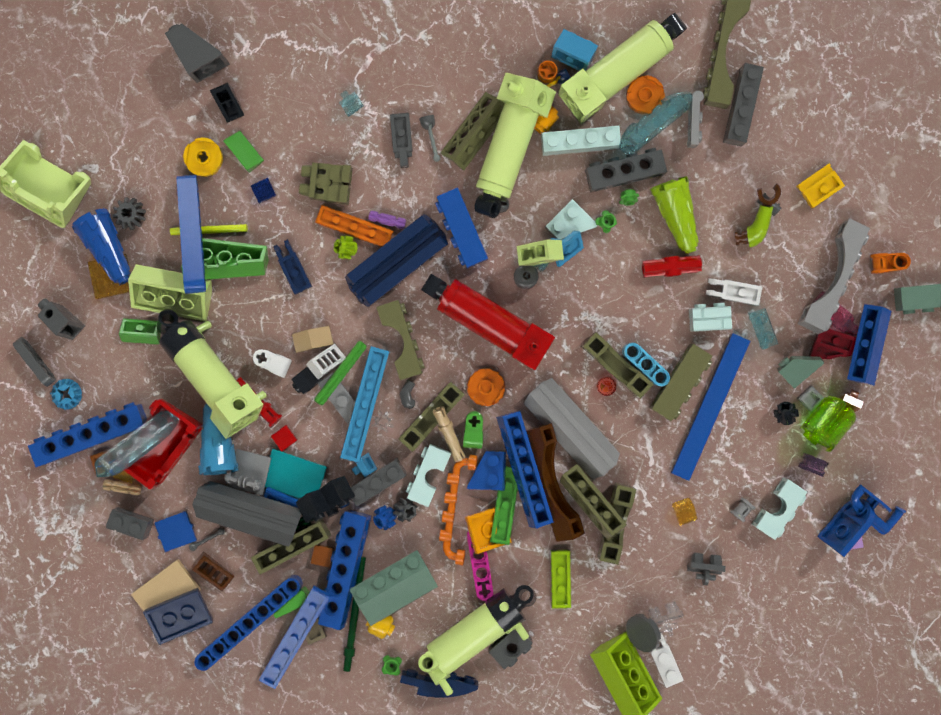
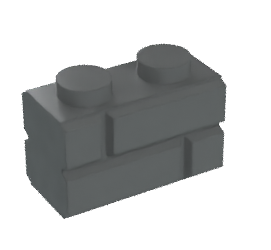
[106,507,154,540]

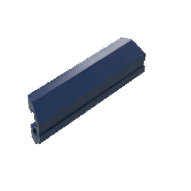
[345,214,448,307]

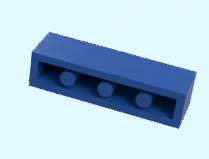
[435,187,488,269]
[847,304,892,386]

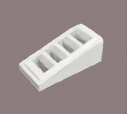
[306,344,346,379]

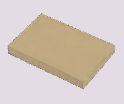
[131,559,201,611]

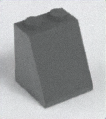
[165,23,230,83]

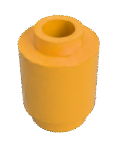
[534,106,559,134]

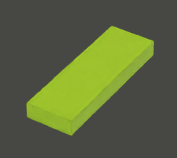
[551,550,571,609]

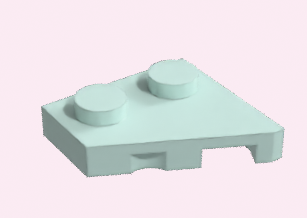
[545,199,598,239]

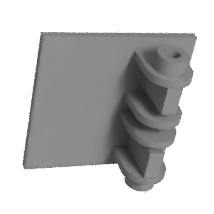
[225,449,271,495]

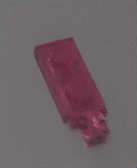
[811,291,859,336]

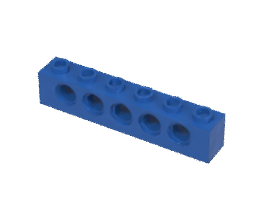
[28,402,147,467]
[496,411,554,529]
[318,510,372,630]

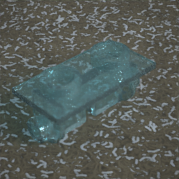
[748,308,779,350]

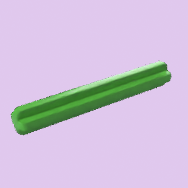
[314,341,367,406]

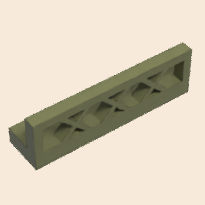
[440,92,504,170]

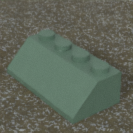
[349,550,438,626]

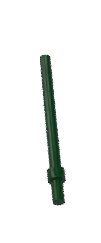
[343,556,366,672]

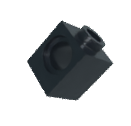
[291,367,324,394]

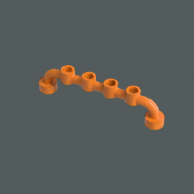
[439,454,478,566]

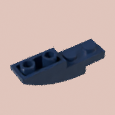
[400,669,479,698]

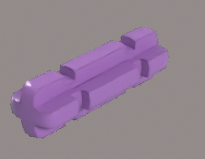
[368,211,406,229]

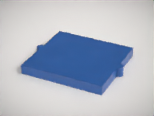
[155,511,197,552]

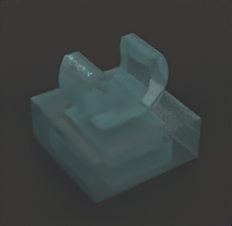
[339,90,364,117]

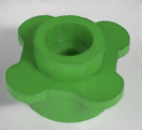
[619,189,639,206]
[595,210,617,233]
[382,655,402,676]

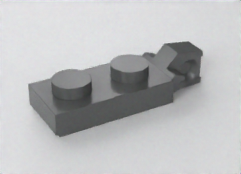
[390,113,413,168]

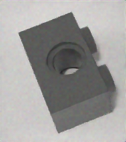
[488,629,533,669]

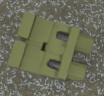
[299,162,353,205]

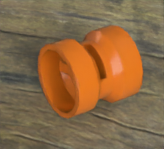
[537,60,558,84]

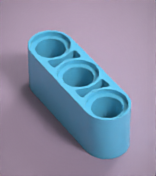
[622,343,670,386]

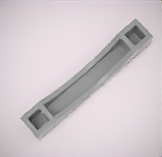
[798,218,870,334]

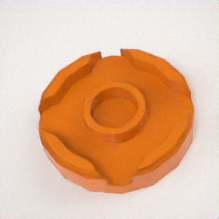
[626,75,665,115]
[467,369,505,406]

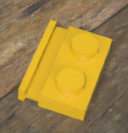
[796,163,845,209]

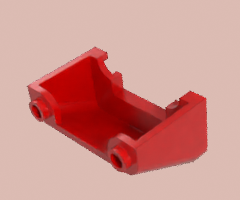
[113,399,203,490]

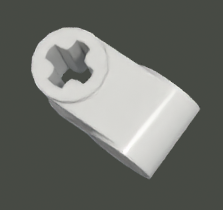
[253,349,292,378]

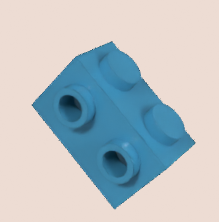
[551,29,598,71]

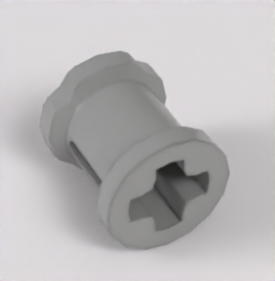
[730,497,755,523]

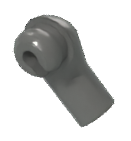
[399,380,415,409]

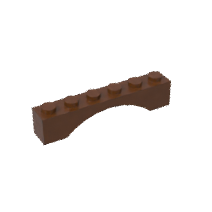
[526,423,585,542]

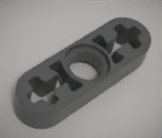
[13,337,56,387]

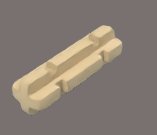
[103,479,142,495]

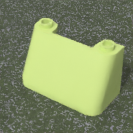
[0,140,91,228]

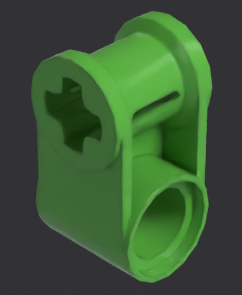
[463,411,483,449]

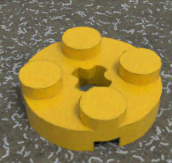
[183,137,223,177]

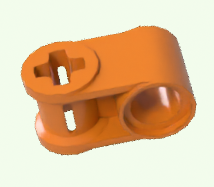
[870,253,911,274]

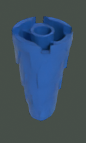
[72,208,131,285]

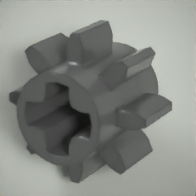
[393,498,418,522]

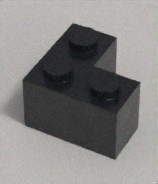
[295,476,355,523]

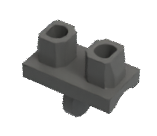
[687,553,726,586]

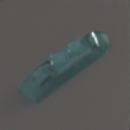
[619,92,692,154]
[94,410,179,477]

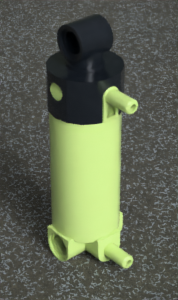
[418,585,537,696]

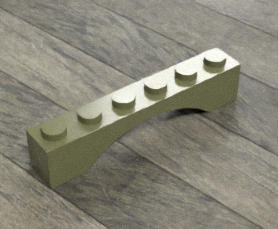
[703,0,751,109]

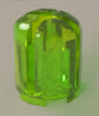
[800,396,856,452]

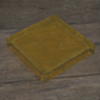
[87,254,131,300]

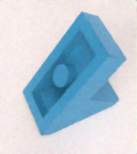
[551,230,584,267]

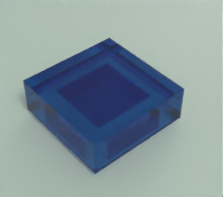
[250,178,277,204]

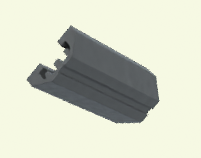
[192,481,301,547]

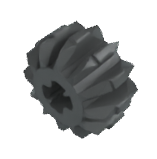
[112,197,146,230]

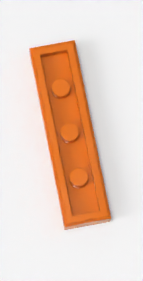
[315,205,394,247]

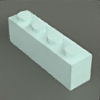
[541,126,621,156]

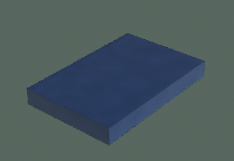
[143,588,213,645]

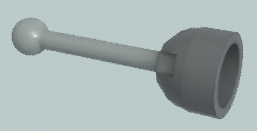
[419,115,441,162]

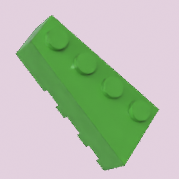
[181,238,269,280]

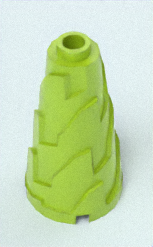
[650,176,699,254]

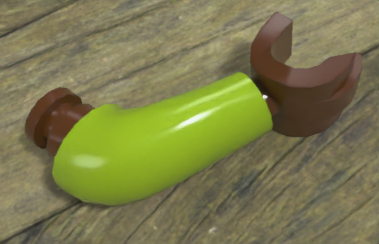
[735,183,781,247]

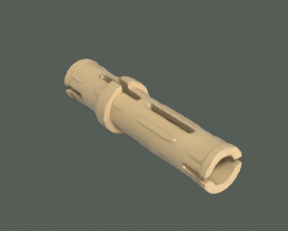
[432,406,466,462]

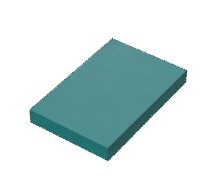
[265,448,327,498]

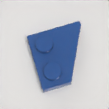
[467,451,506,491]

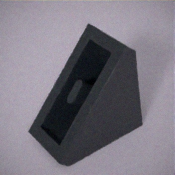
[210,82,244,123]

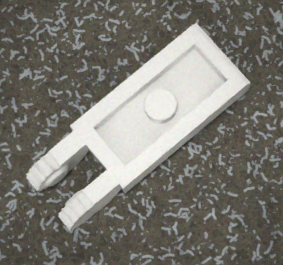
[706,278,762,306]
[650,631,684,688]

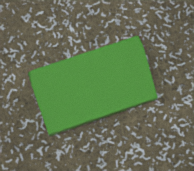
[223,131,264,173]
[119,318,161,345]

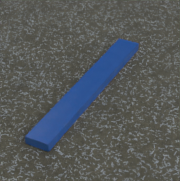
[671,333,750,481]

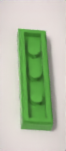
[490,466,518,545]

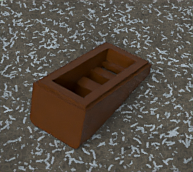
[191,552,234,592]

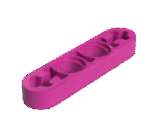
[467,530,493,601]

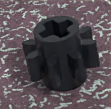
[774,402,799,425]

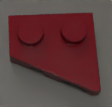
[809,328,857,360]

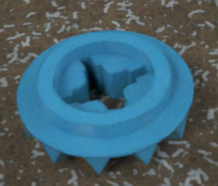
[50,379,82,410]

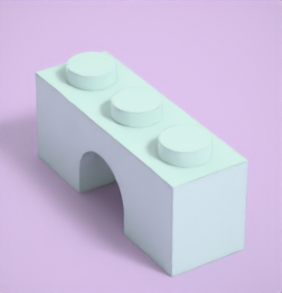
[406,444,451,507]
[751,477,808,540]

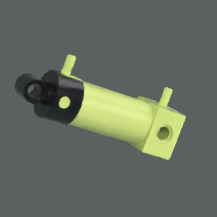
[157,309,267,439]

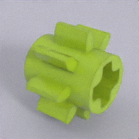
[334,236,358,259]

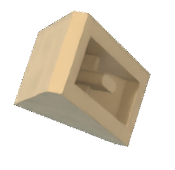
[292,326,334,353]

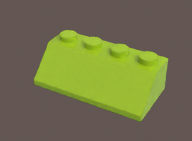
[590,632,662,715]

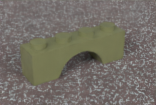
[376,300,425,380]
[581,332,654,399]
[399,382,465,452]
[597,482,637,565]

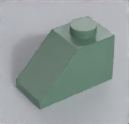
[777,356,824,389]

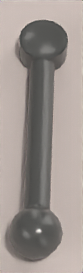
[189,528,225,551]

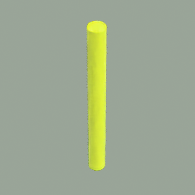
[170,224,248,235]

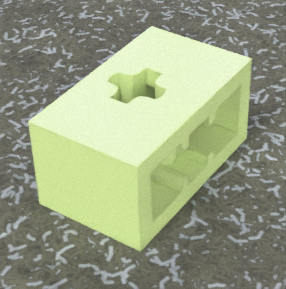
[517,240,564,266]

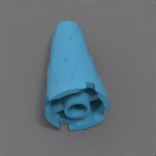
[198,404,239,475]

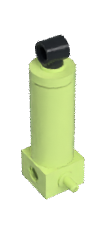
[558,12,687,124]
[474,73,556,218]

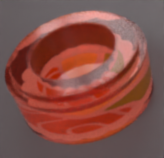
[597,377,616,396]

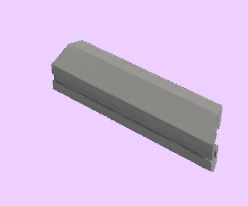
[524,378,620,479]

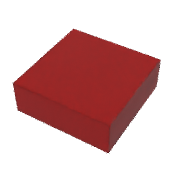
[271,425,298,452]

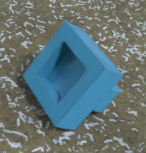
[352,453,377,477]

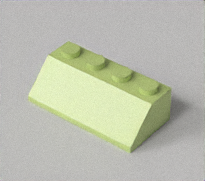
[128,264,212,322]

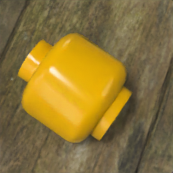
[366,615,395,639]

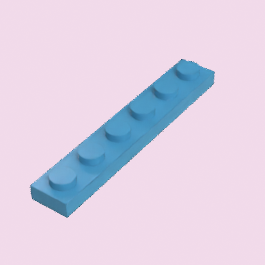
[340,346,389,463]

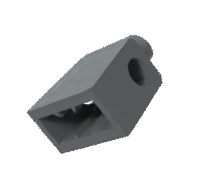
[38,298,85,340]

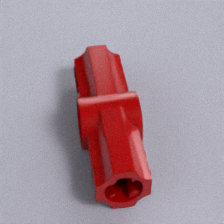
[642,255,702,278]

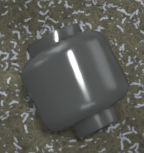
[513,266,539,289]

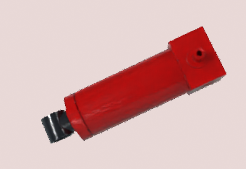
[421,274,555,371]

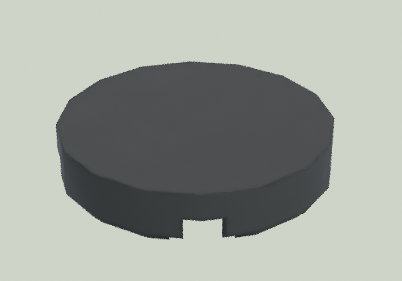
[626,614,661,652]

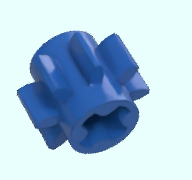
[373,505,397,530]

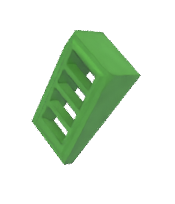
[273,586,310,618]

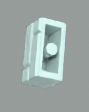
[689,303,732,332]

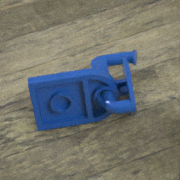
[817,484,906,557]

